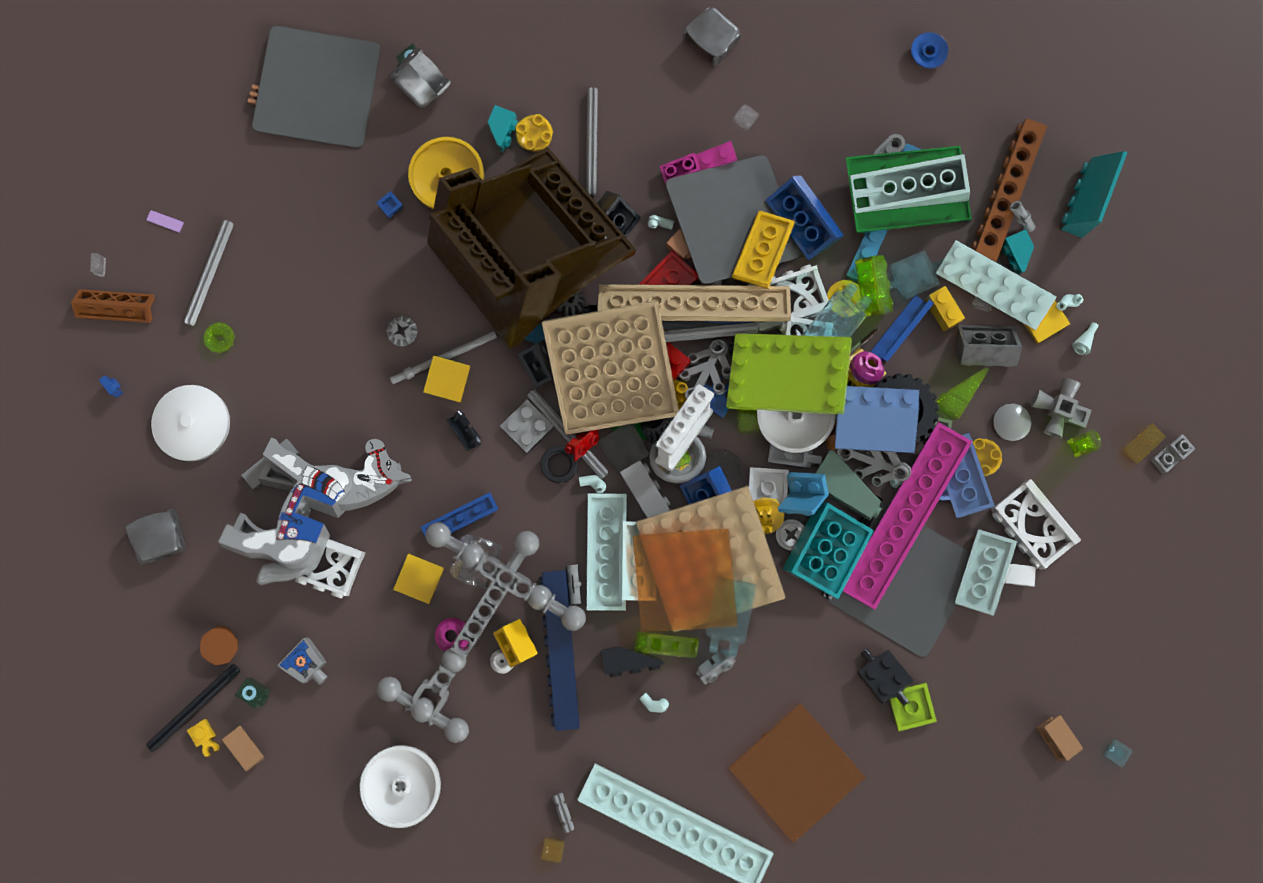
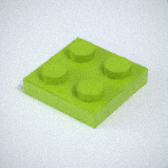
[889,682,937,731]

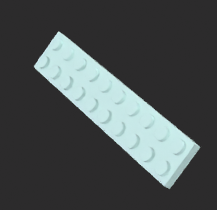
[577,763,774,883]

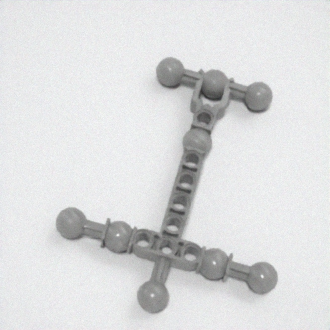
[377,523,586,743]

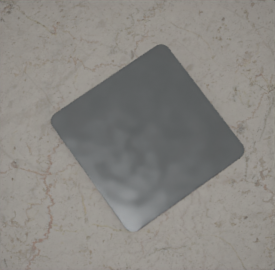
[252,26,380,148]
[666,155,802,284]
[827,503,971,657]

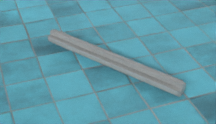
[586,88,598,196]
[184,220,234,326]
[664,322,758,342]
[527,389,608,479]

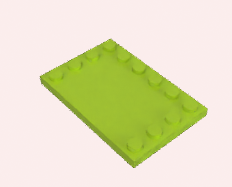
[726,333,852,415]

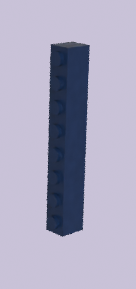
[539,570,580,731]

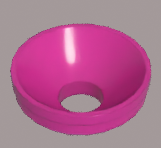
[850,351,884,385]
[435,618,468,652]

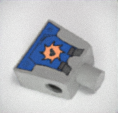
[277,637,328,685]

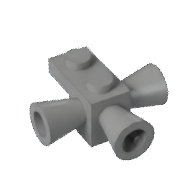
[1031,378,1092,439]

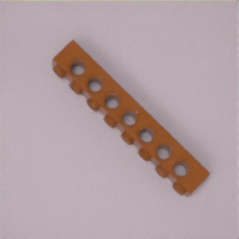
[971,118,1047,262]

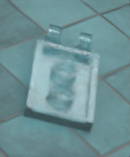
[802,283,872,337]
[706,576,757,657]

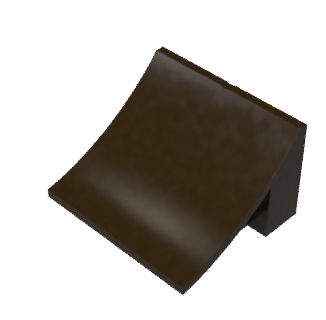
[427,148,636,349]

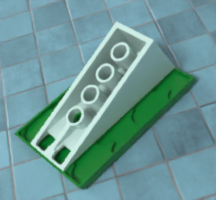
[846,146,972,233]

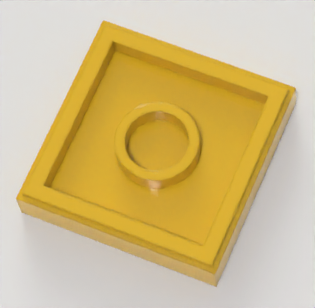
[1023,292,1070,344]
[423,355,471,402]
[393,554,445,604]

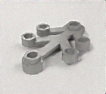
[679,339,731,400]
[837,449,911,487]

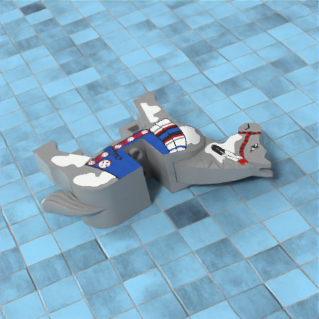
[218,438,412,585]

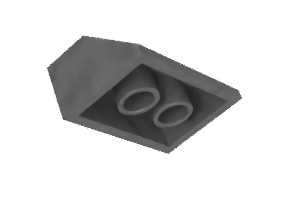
[957,325,1022,367]

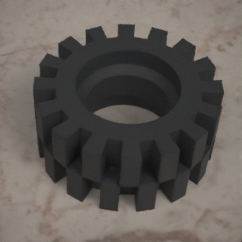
[641,417,674,445]

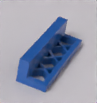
[870,295,934,365]

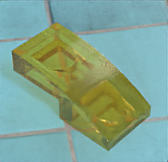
[1123,423,1166,464]

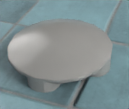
[993,403,1031,441]

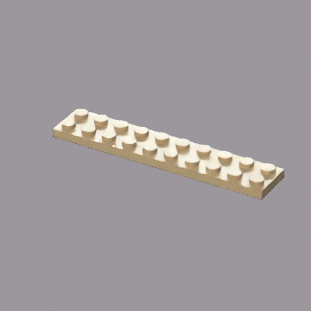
[598,284,791,322]

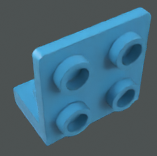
[778,472,829,515]

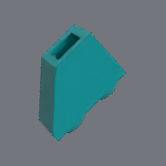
[488,105,518,153]
[1001,230,1034,276]

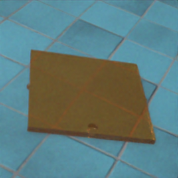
[633,528,738,632]
[729,703,866,843]

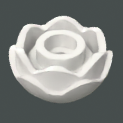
[490,649,513,674]

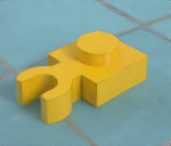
[187,719,220,757]

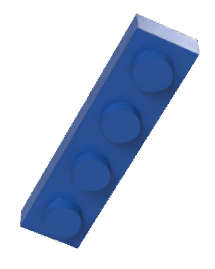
[421,492,499,544]

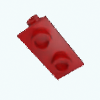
[565,429,599,461]

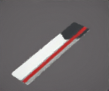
[850,329,879,355]

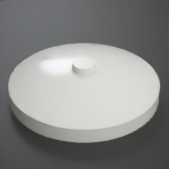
[151,385,230,461]
[757,410,836,453]
[360,745,441,828]

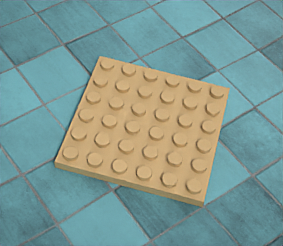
[542,301,679,435]
[636,486,785,632]

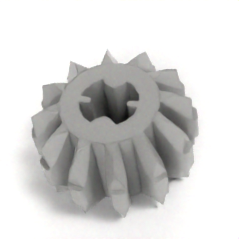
[558,289,586,316]

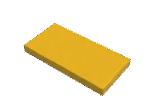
[732,210,795,289]

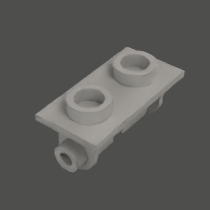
[695,648,736,685]

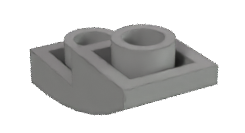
[1150,434,1195,474]

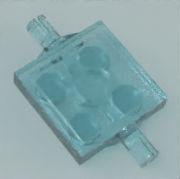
[884,250,943,300]

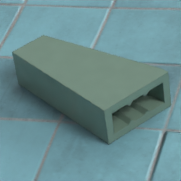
[815,450,882,521]

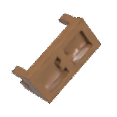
[1035,715,1083,761]
[222,726,264,771]

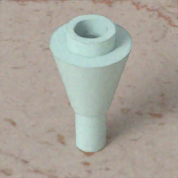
[1072,322,1098,355]

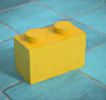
[924,286,965,332]
[493,619,538,668]

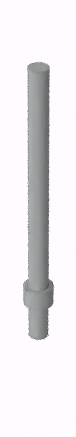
[390,331,497,384]

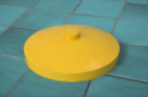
[408,137,484,209]

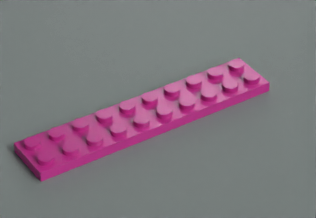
[843,422,973,610]

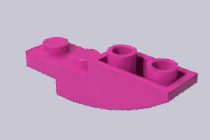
[660,141,738,184]

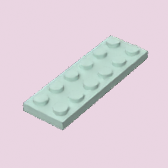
[936,240,1056,330]
[587,494,627,610]

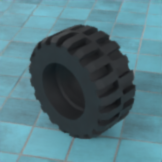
[872,373,939,445]

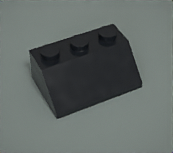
[597,191,641,237]

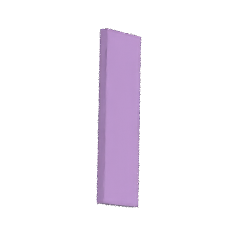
[147,210,184,233]

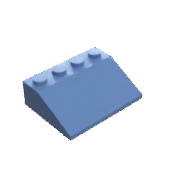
[835,386,919,453]

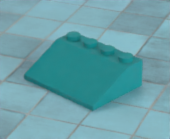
[1061,151,1128,238]
[782,502,874,599]

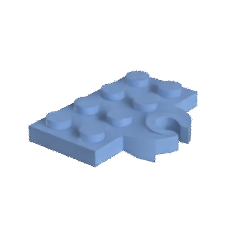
[939,433,995,518]

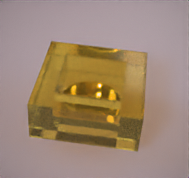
[541,838,565,863]

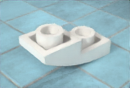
[1004,564,1036,587]

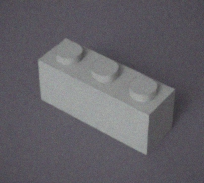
[620,461,671,518]

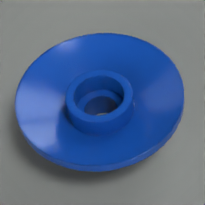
[911,32,949,69]

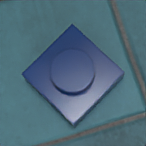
[376,191,403,219]
[99,376,123,398]

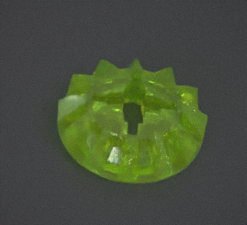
[204,323,235,353]

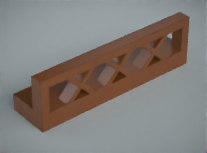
[71,289,155,323]

